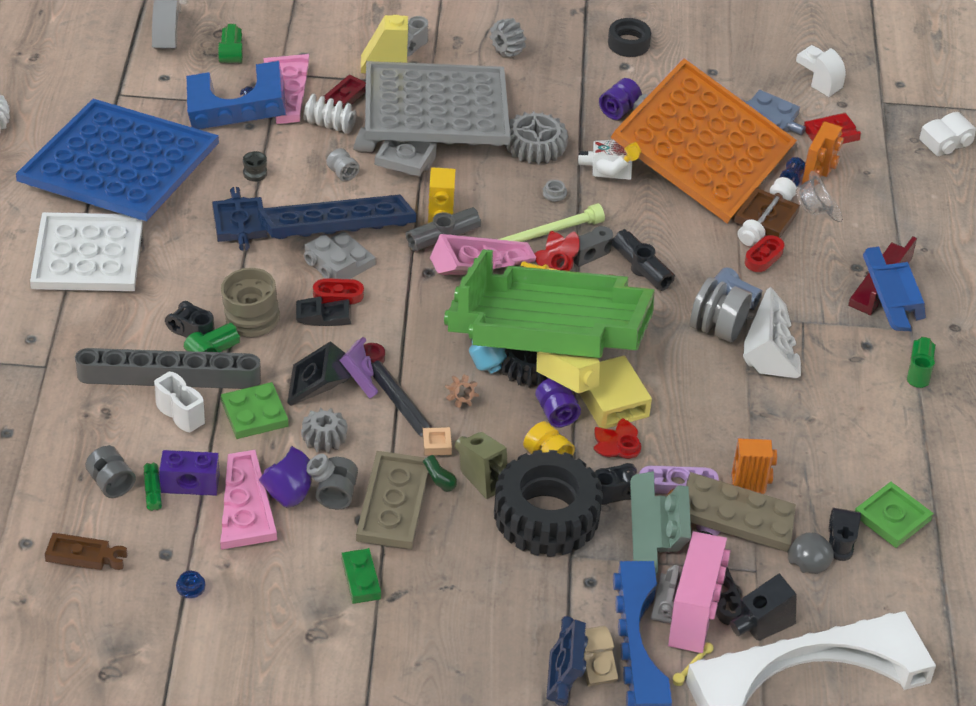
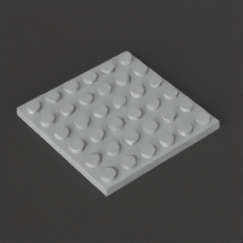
[365,61,510,146]

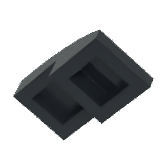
[296,296,351,326]

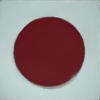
[364,343,385,363]

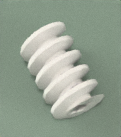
[303,93,357,134]

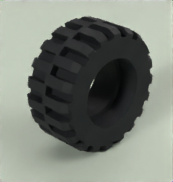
[494,450,603,557]

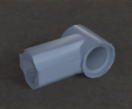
[714,267,763,310]

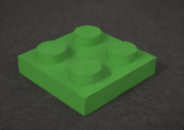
[221,382,289,439]
[855,482,934,548]

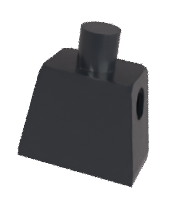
[730,573,797,641]

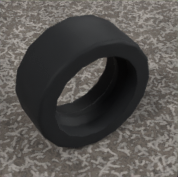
[608,18,652,57]

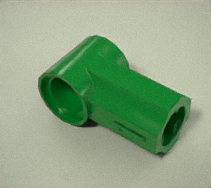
[218,24,243,63]
[184,323,240,352]
[906,337,936,388]

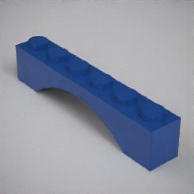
[613,561,672,706]

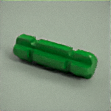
[143,462,162,511]

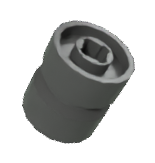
[85,445,136,498]
[316,456,358,510]

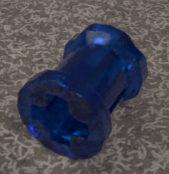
[779,157,806,187]

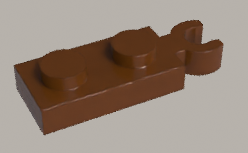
[44,533,128,570]

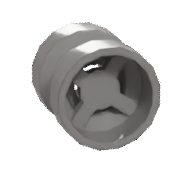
[326,148,360,182]

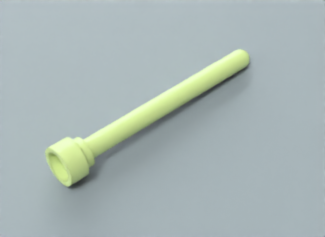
[498,203,605,242]

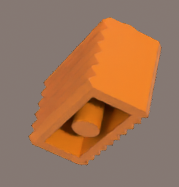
[731,438,777,494]

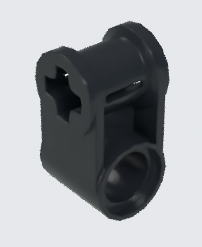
[165,301,215,338]
[595,463,637,505]
[828,507,861,561]

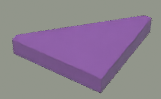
[340,337,378,399]

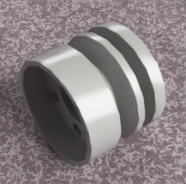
[690,277,752,343]

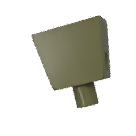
[455,432,508,499]

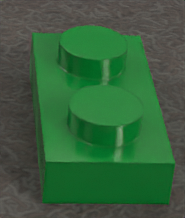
[341,548,381,604]

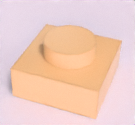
[423,427,452,456]

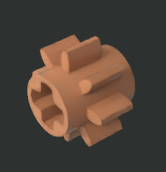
[445,374,479,408]

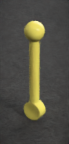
[673,642,714,686]

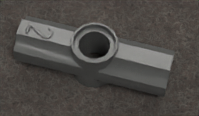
[406,207,481,251]

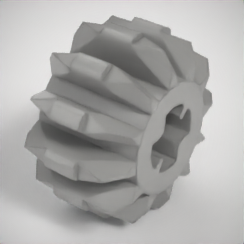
[489,18,527,57]
[301,407,347,453]

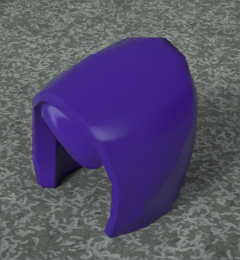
[259,446,312,508]

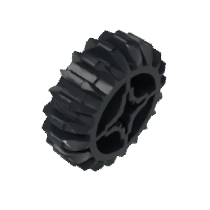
[501,348,549,388]

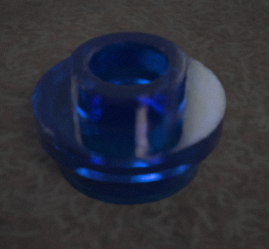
[176,570,206,598]

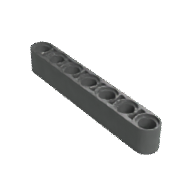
[75,348,261,389]

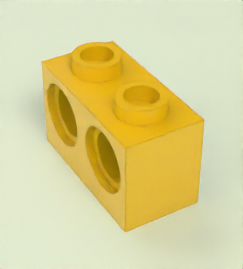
[428,167,456,223]

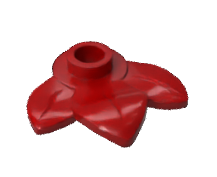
[534,231,580,271]
[593,418,642,459]

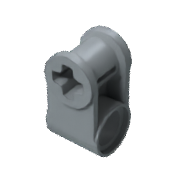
[407,16,428,56]

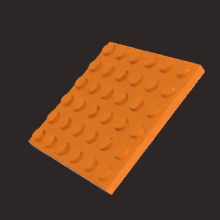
[611,58,797,224]

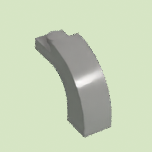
[152,0,181,48]

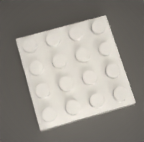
[30,212,143,291]

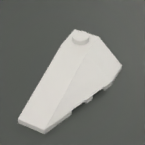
[743,287,801,378]

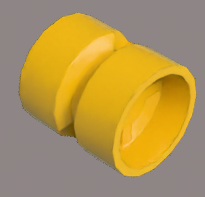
[523,421,575,456]

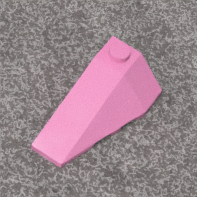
[430,234,536,275]

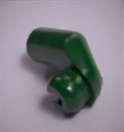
[423,455,457,492]

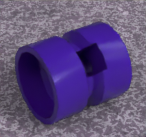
[599,78,642,120]
[535,378,581,428]

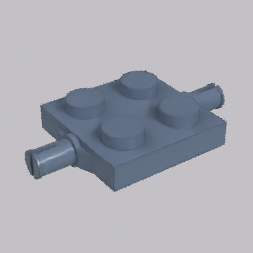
[741,89,806,135]

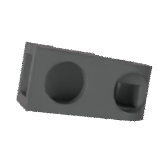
[566,226,613,267]

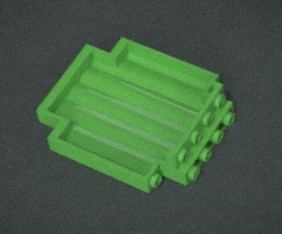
[444,249,655,358]

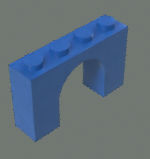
[186,61,286,129]

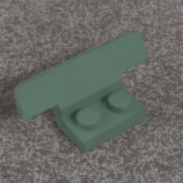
[630,471,691,575]

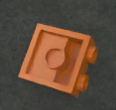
[801,121,844,188]

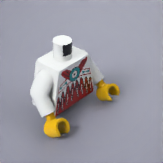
[578,140,641,180]

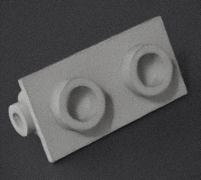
[651,565,682,623]

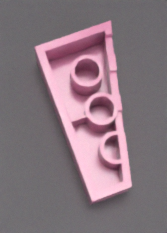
[668,531,730,653]

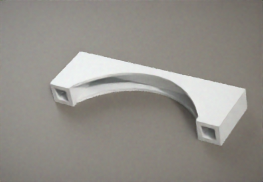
[686,611,936,706]

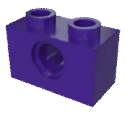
[159,450,220,496]

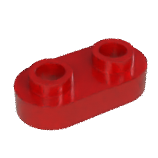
[744,235,785,272]
[313,278,364,304]

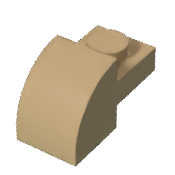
[584,626,618,686]

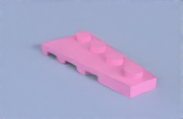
[263,54,309,124]
[220,450,277,550]

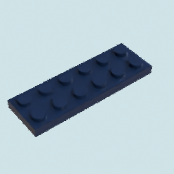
[258,194,416,239]

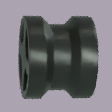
[243,151,267,182]

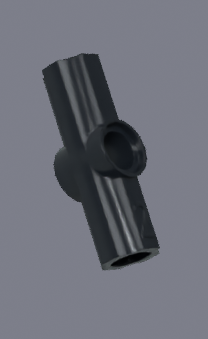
[612,229,675,291]

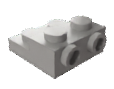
[374,140,437,176]
[304,231,376,279]

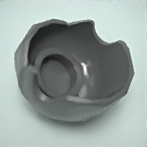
[787,532,834,574]

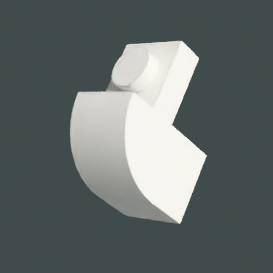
[796,45,846,97]

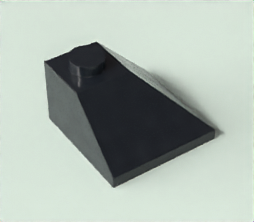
[287,341,351,406]

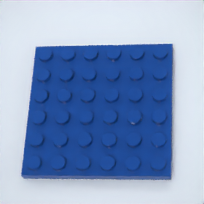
[16,98,219,222]

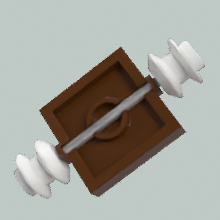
[734,177,800,247]

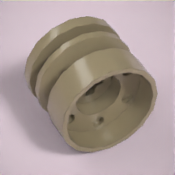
[221,268,280,337]

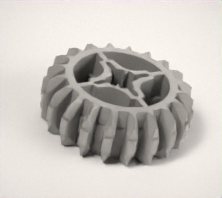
[505,111,568,165]

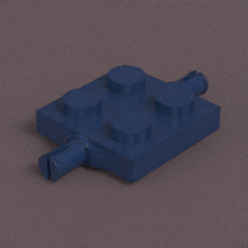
[212,187,268,251]
[546,616,588,706]

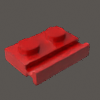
[804,112,861,144]

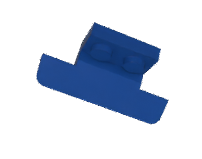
[863,246,926,331]

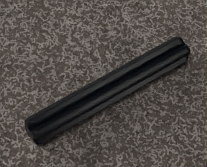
[371,360,432,437]

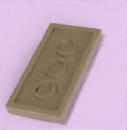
[356,451,429,549]
[686,472,796,552]

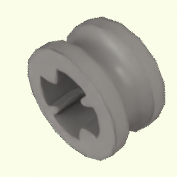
[307,454,335,482]

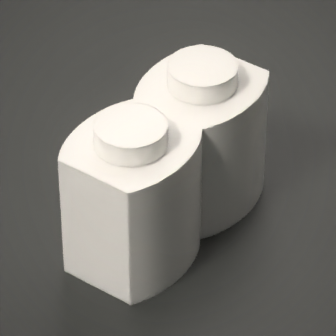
[919,112,976,156]
[154,371,205,433]

